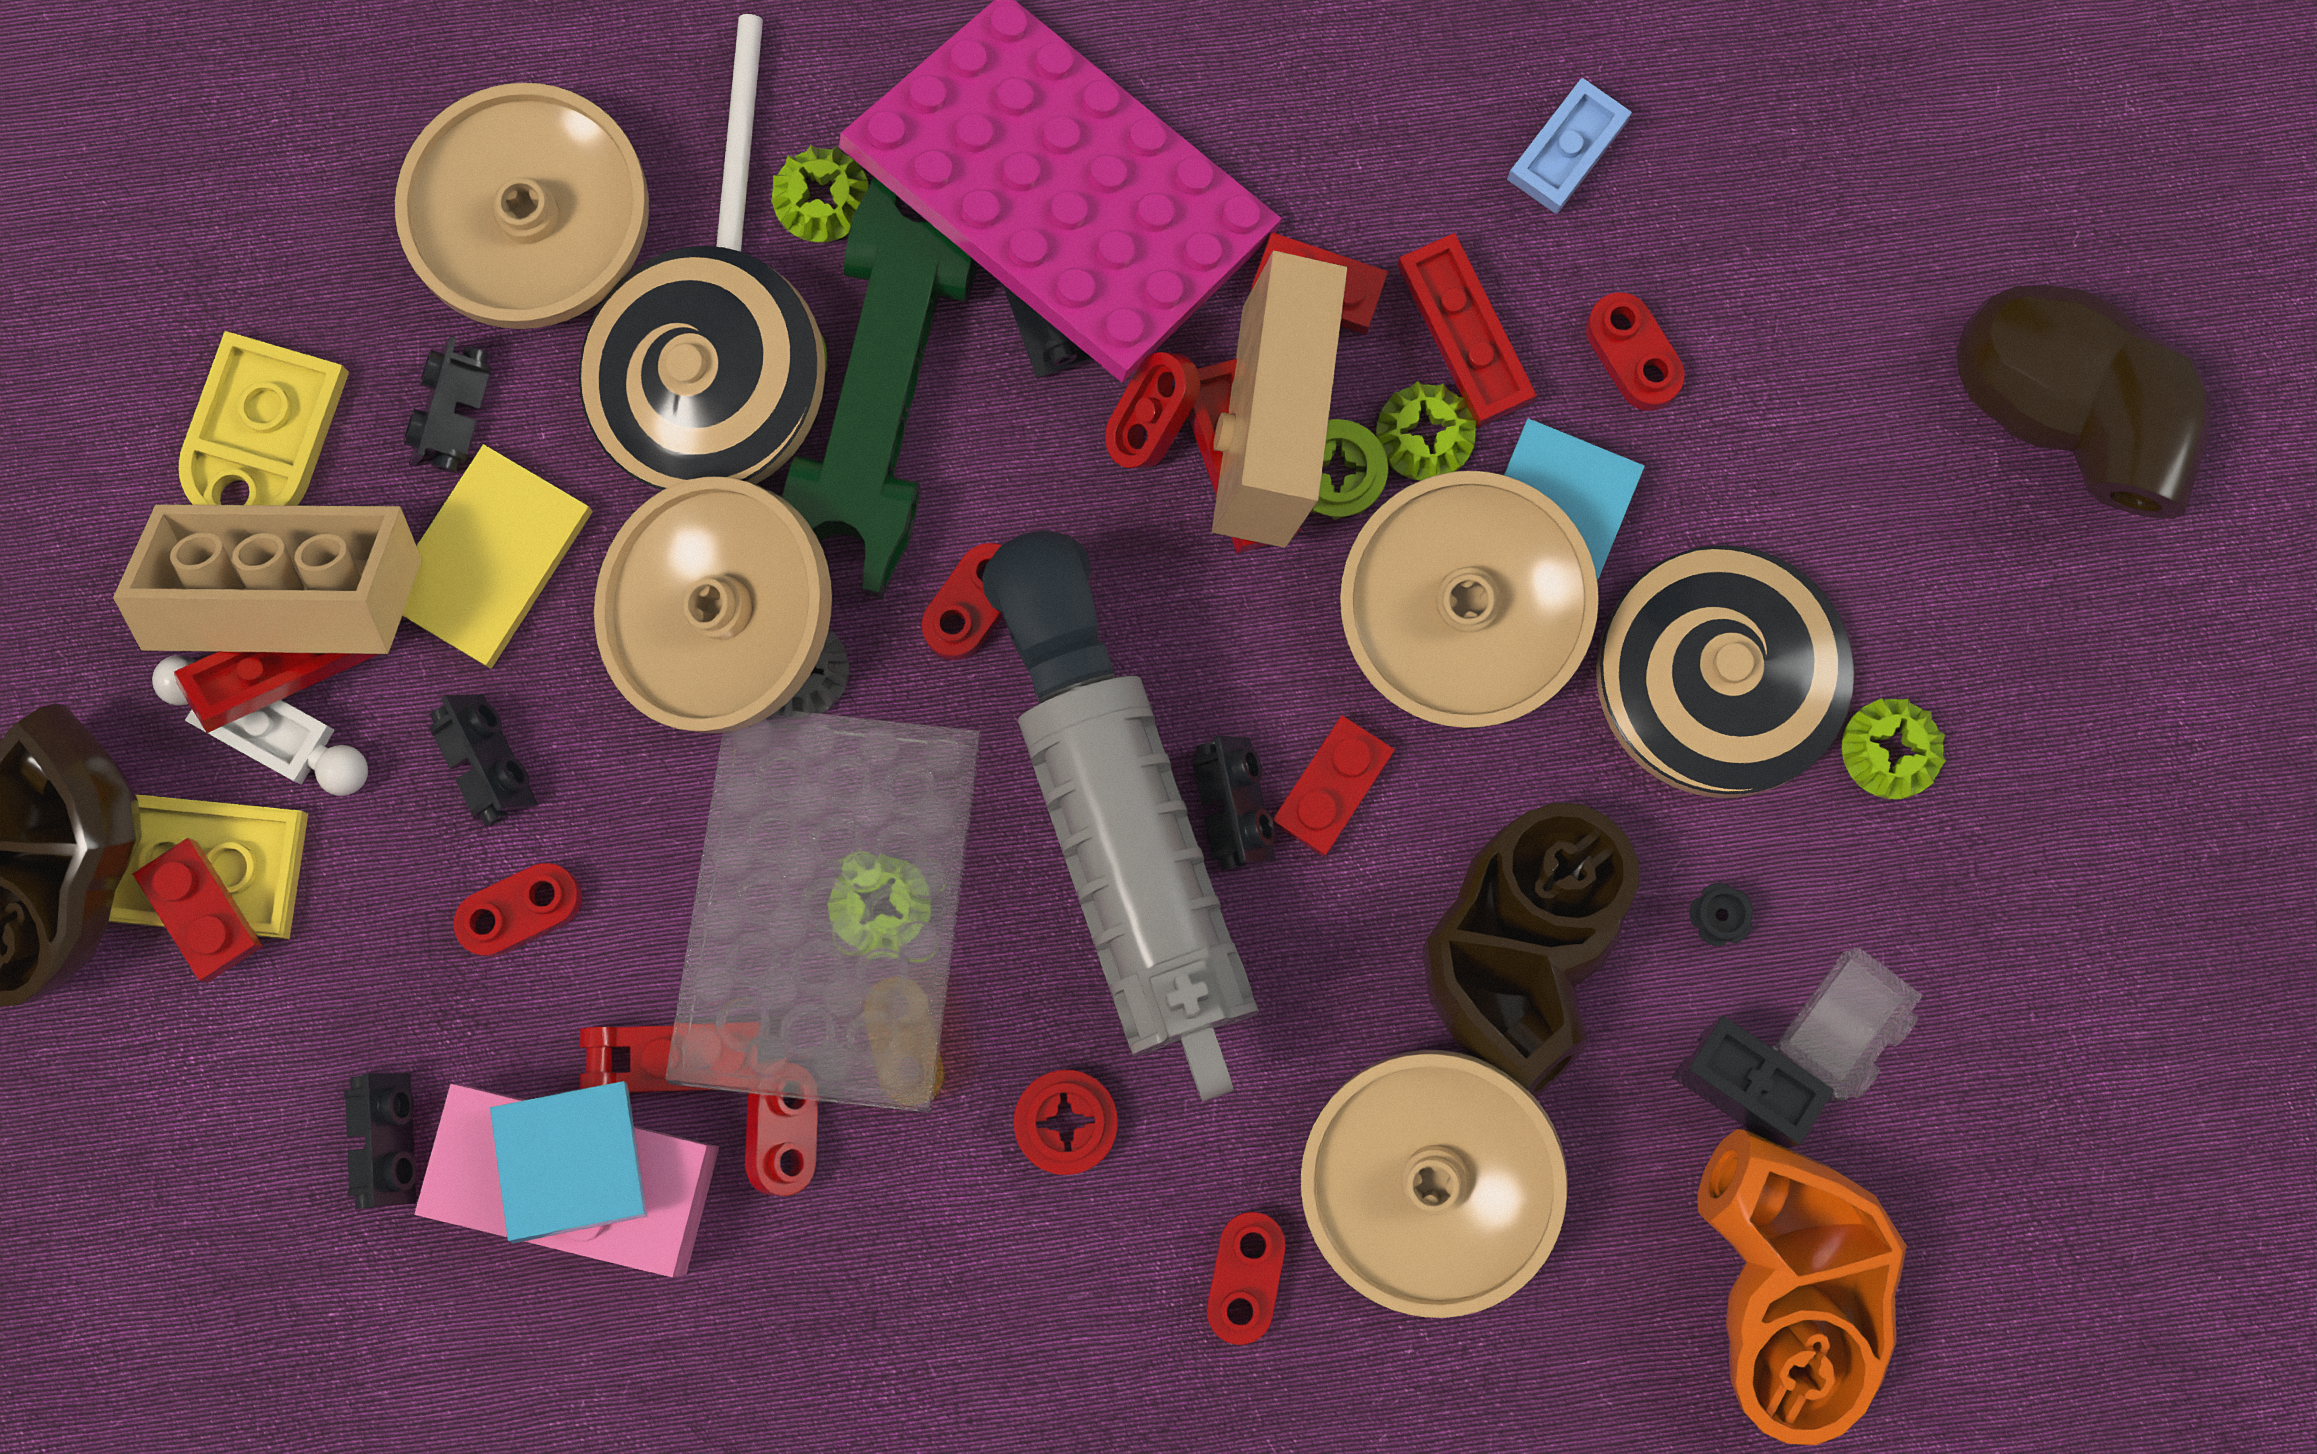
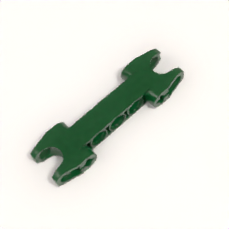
[782,177,978,599]

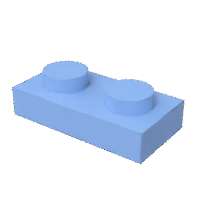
[1507,78,1632,215]

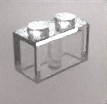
[1773,947,1923,1102]

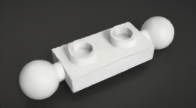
[152,655,368,796]

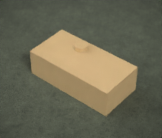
[1212,250,1347,548]
[113,505,422,654]

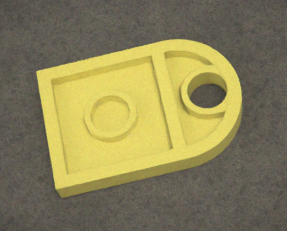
[179,331,349,506]

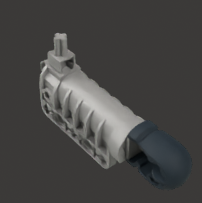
[982,530,1259,1102]

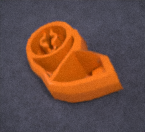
[1697,1129,1907,1445]

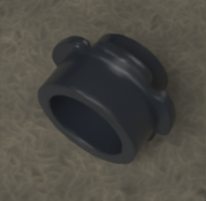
[1689,883,1753,947]

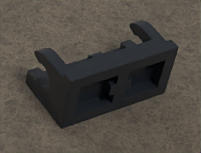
[1672,1015,1834,1149]

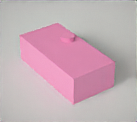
[414,1084,720,1278]

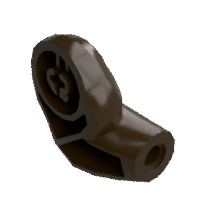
[1957,285,2211,519]
[0,703,142,1007]
[1422,802,1639,1098]

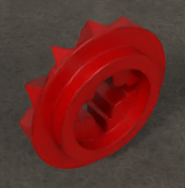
[1014,1070,1118,1175]

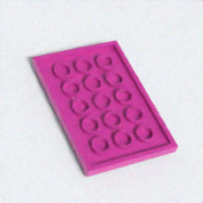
[839,0,1282,383]

